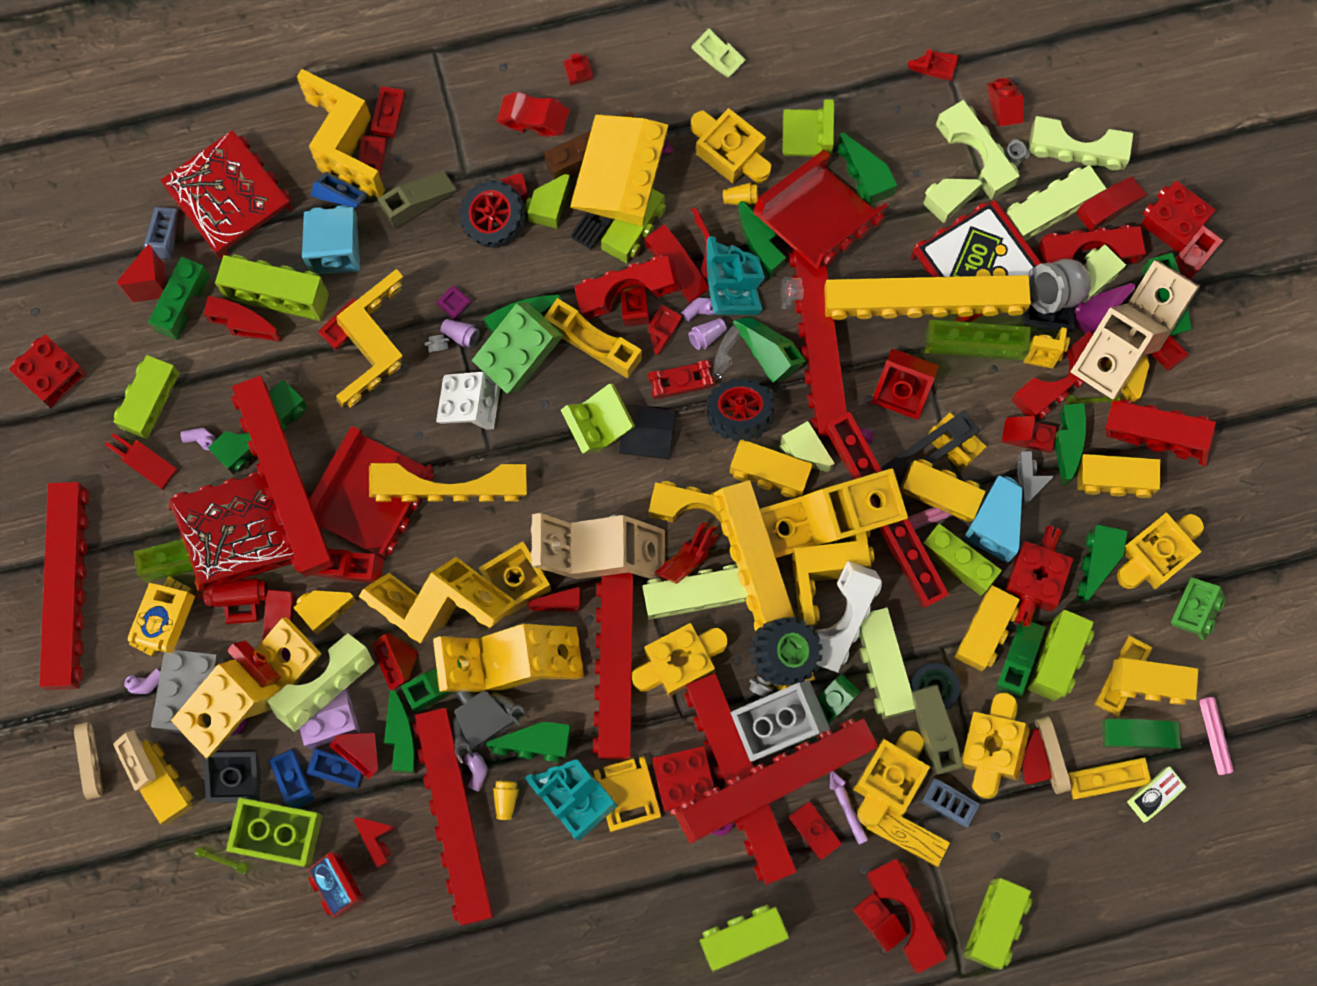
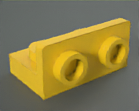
[1023,327,1070,369]
[928,412,987,470]

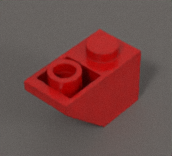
[987,78,1023,126]

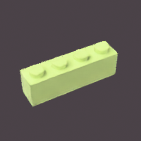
[1006,165,1106,241]
[643,564,748,620]
[858,608,915,719]

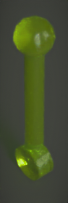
[1066,395,1120,405]
[194,847,247,874]

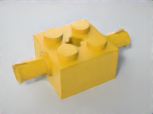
[479,541,552,617]

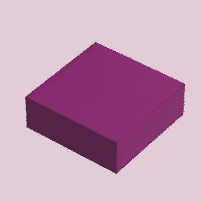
[436,285,472,320]

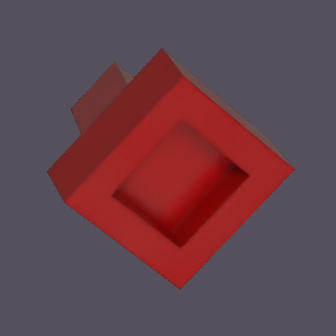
[563,53,593,86]

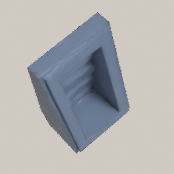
[143,207,180,259]
[920,778,980,828]

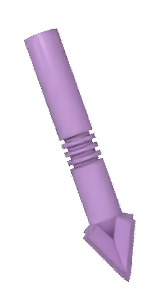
[830,771,868,844]

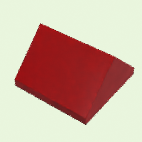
[116,244,167,302]

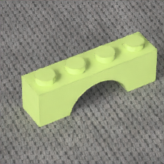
[936,100,1019,200]
[1028,116,1133,170]
[267,633,375,732]

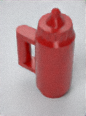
[195,578,268,625]

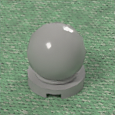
[1028,259,1091,314]

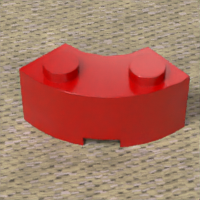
[497,91,569,137]

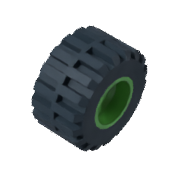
[749,617,823,686]

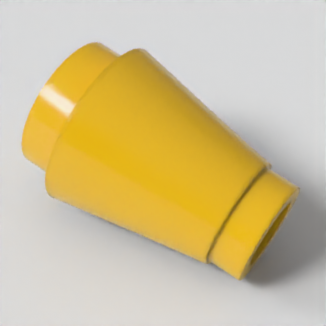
[723,182,759,207]
[493,781,519,820]

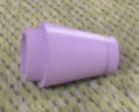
[688,318,727,350]
[441,319,480,348]

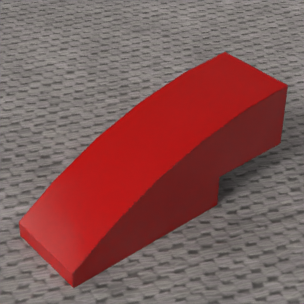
[1076,176,1147,232]
[645,224,709,304]
[204,296,281,342]
[298,549,384,583]

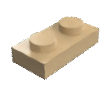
[113,730,157,791]

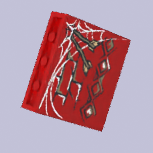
[160,130,293,261]
[168,471,294,592]

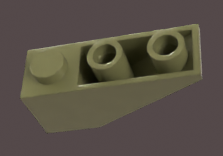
[378,171,457,229]
[911,685,962,774]

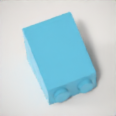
[302,205,361,275]
[962,476,1022,564]

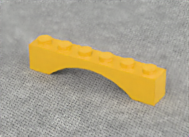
[369,463,527,502]

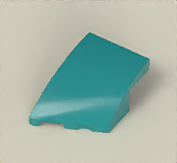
[707,236,765,315]
[525,759,618,841]

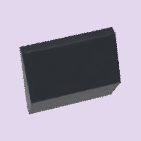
[1021,294,1075,332]
[619,404,676,460]
[203,750,261,803]

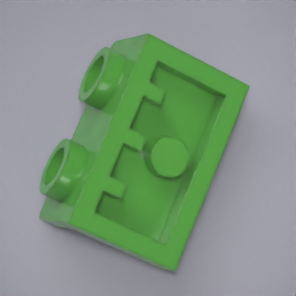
[1171,577,1226,641]

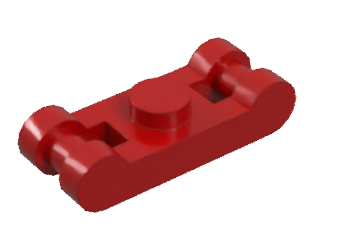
[647,360,716,399]

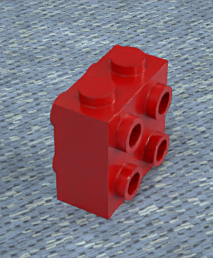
[1140,180,1215,254]
[8,334,87,409]
[652,746,714,816]

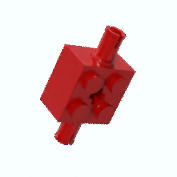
[1004,526,1073,627]

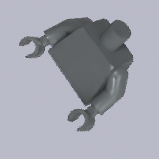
[452,690,529,763]

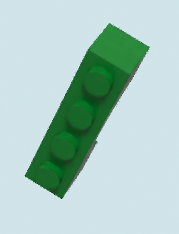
[208,379,308,475]

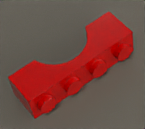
[1038,225,1146,265]
[574,255,681,320]
[1011,331,1107,420]
[866,859,948,973]

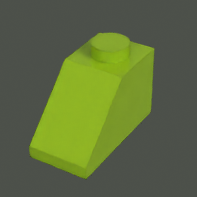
[525,174,571,229]

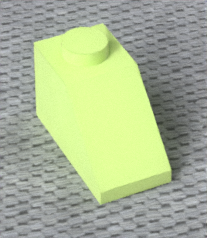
[924,179,982,224]
[1083,245,1126,303]
[779,421,835,472]

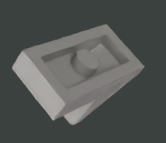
[1017,451,1053,507]

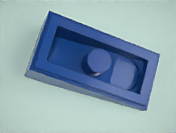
[311,172,368,208]
[269,748,315,809]
[305,748,362,789]

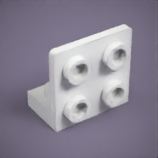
[436,372,500,430]

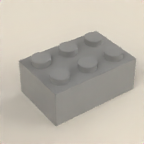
[151,650,224,734]
[731,680,830,762]

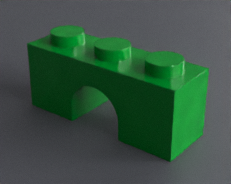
[148,257,210,341]

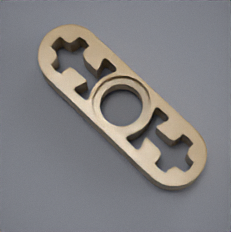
[1034,717,1071,794]
[74,722,103,800]

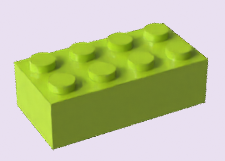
[215,255,329,321]

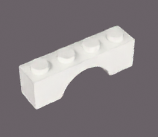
[813,561,882,672]

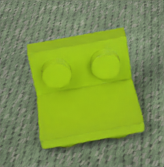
[782,99,834,157]
[561,384,635,454]

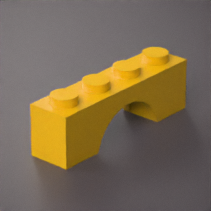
[544,298,642,379]
[648,481,725,535]

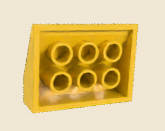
[570,115,668,226]

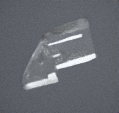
[780,277,804,309]
[713,325,740,379]

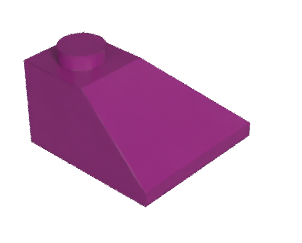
[1074,283,1135,334]

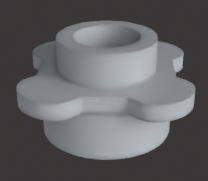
[1003,139,1030,167]
[424,335,450,353]
[749,675,775,697]

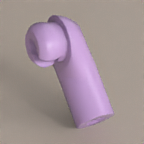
[681,298,714,322]
[181,428,216,450]
[124,668,161,694]
[464,752,487,792]

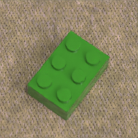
[472,302,564,394]

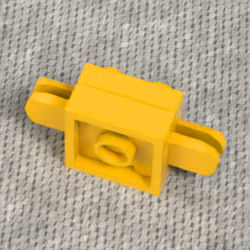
[691,108,771,183]
[1116,512,1204,589]
[632,623,727,697]
[961,693,1030,799]
[853,731,930,827]

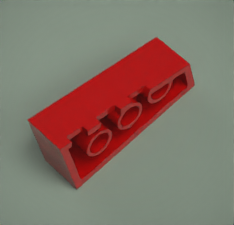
[1105,399,1216,467]

